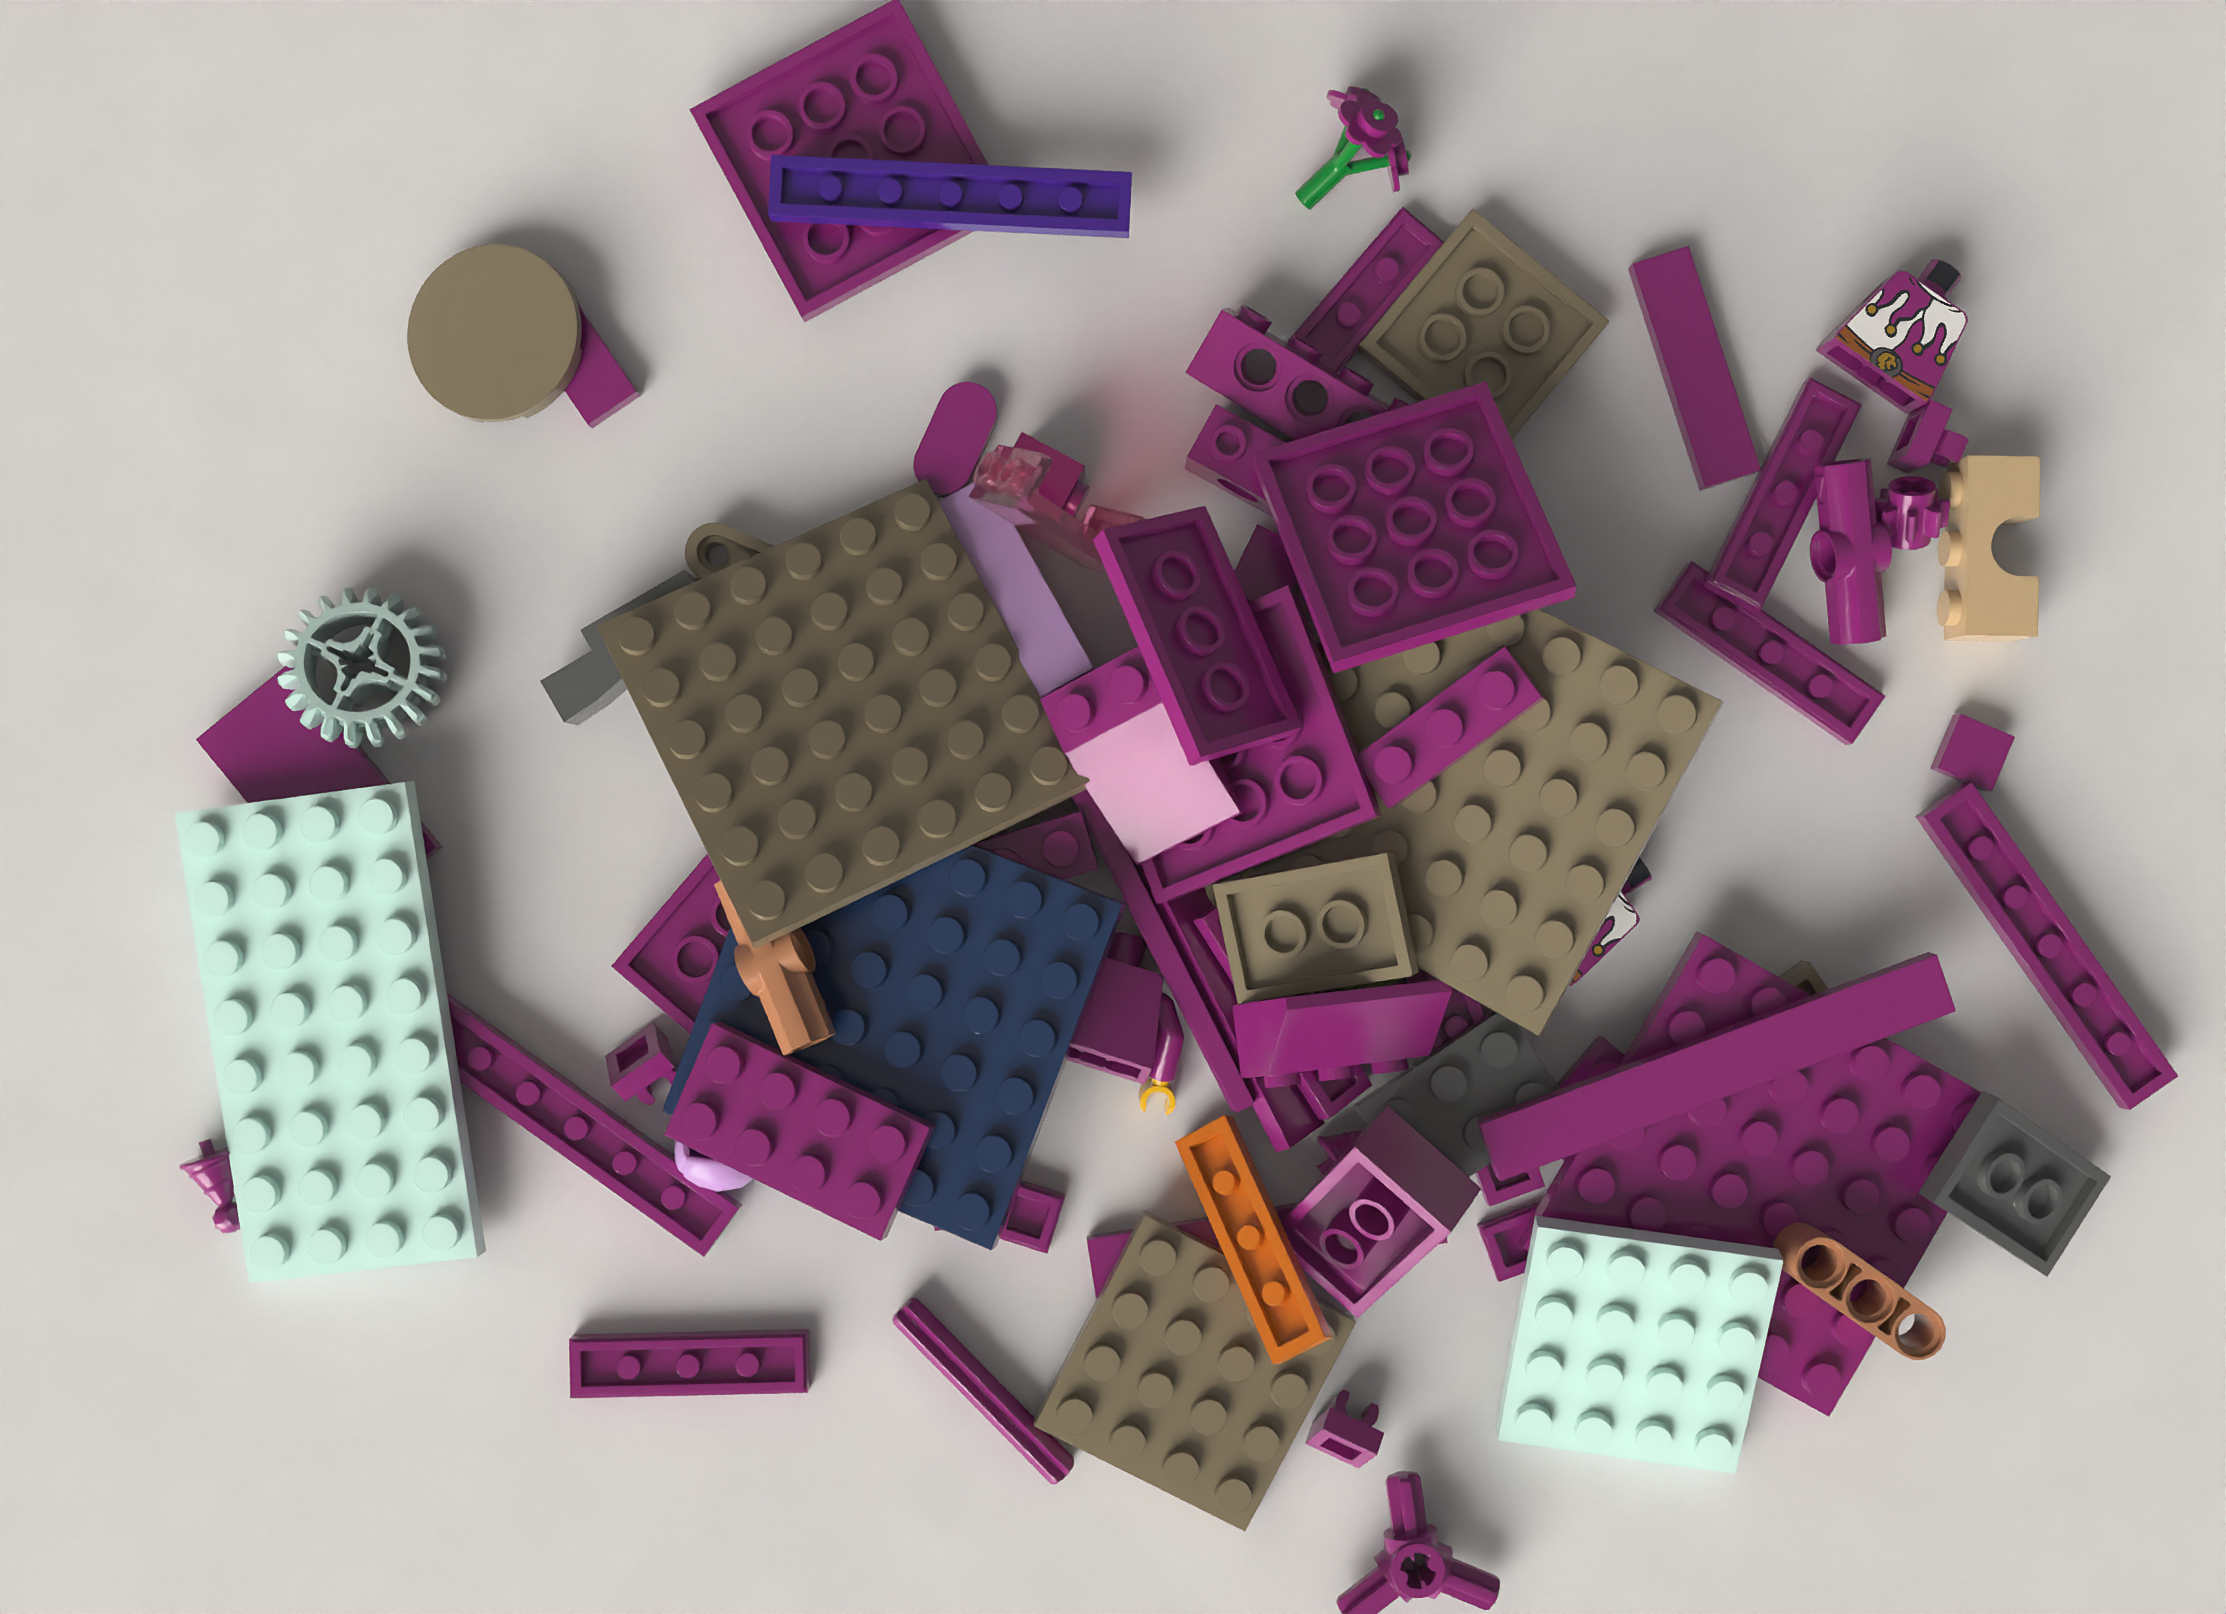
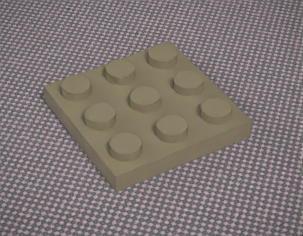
[1358,208,1610,439]

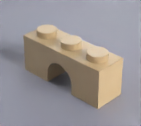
[1937,455,2041,642]

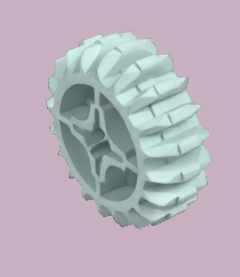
[277,587,447,748]

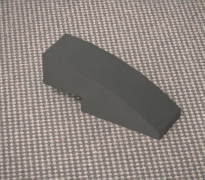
[540,570,698,725]

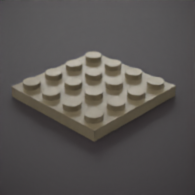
[1034,1210,1356,1531]

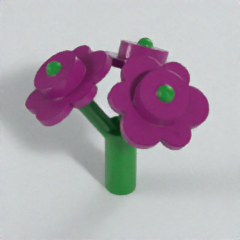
[1295,86,1411,210]

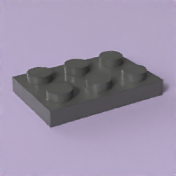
[1354,1011,1561,1177]
[1918,1090,2111,1277]

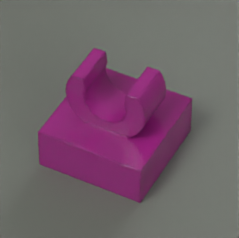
[1887,400,1969,474]
[605,1022,678,1105]
[1305,1389,1384,1469]

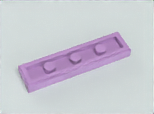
[938,476,1095,698]

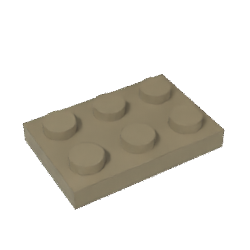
[1213,850,1419,1004]

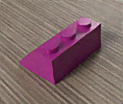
[1232,980,1452,1088]

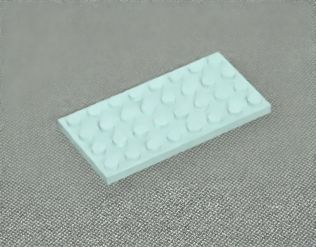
[175,781,486,1283]

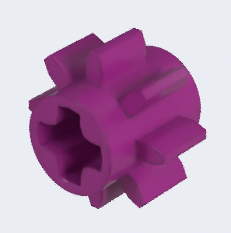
[1875,476,1950,550]

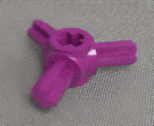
[1336,1471,1500,1614]

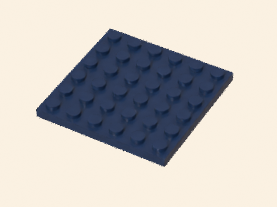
[662,844,1126,1250]

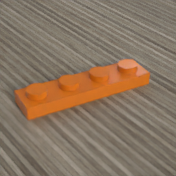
[1175,1115,1333,1364]

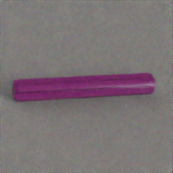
[892,1297,1074,1485]

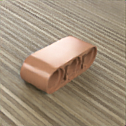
[1773,1223,1946,1360]

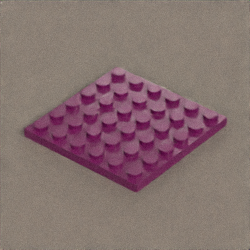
[1518,931,1981,1417]

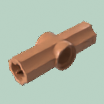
[714,880,836,1055]

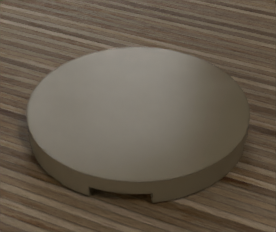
[407,244,583,423]

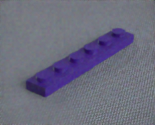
[768,155,1132,238]

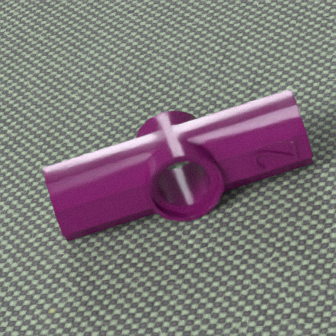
[1810,458,1892,645]

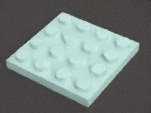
[1496,1216,1784,1474]

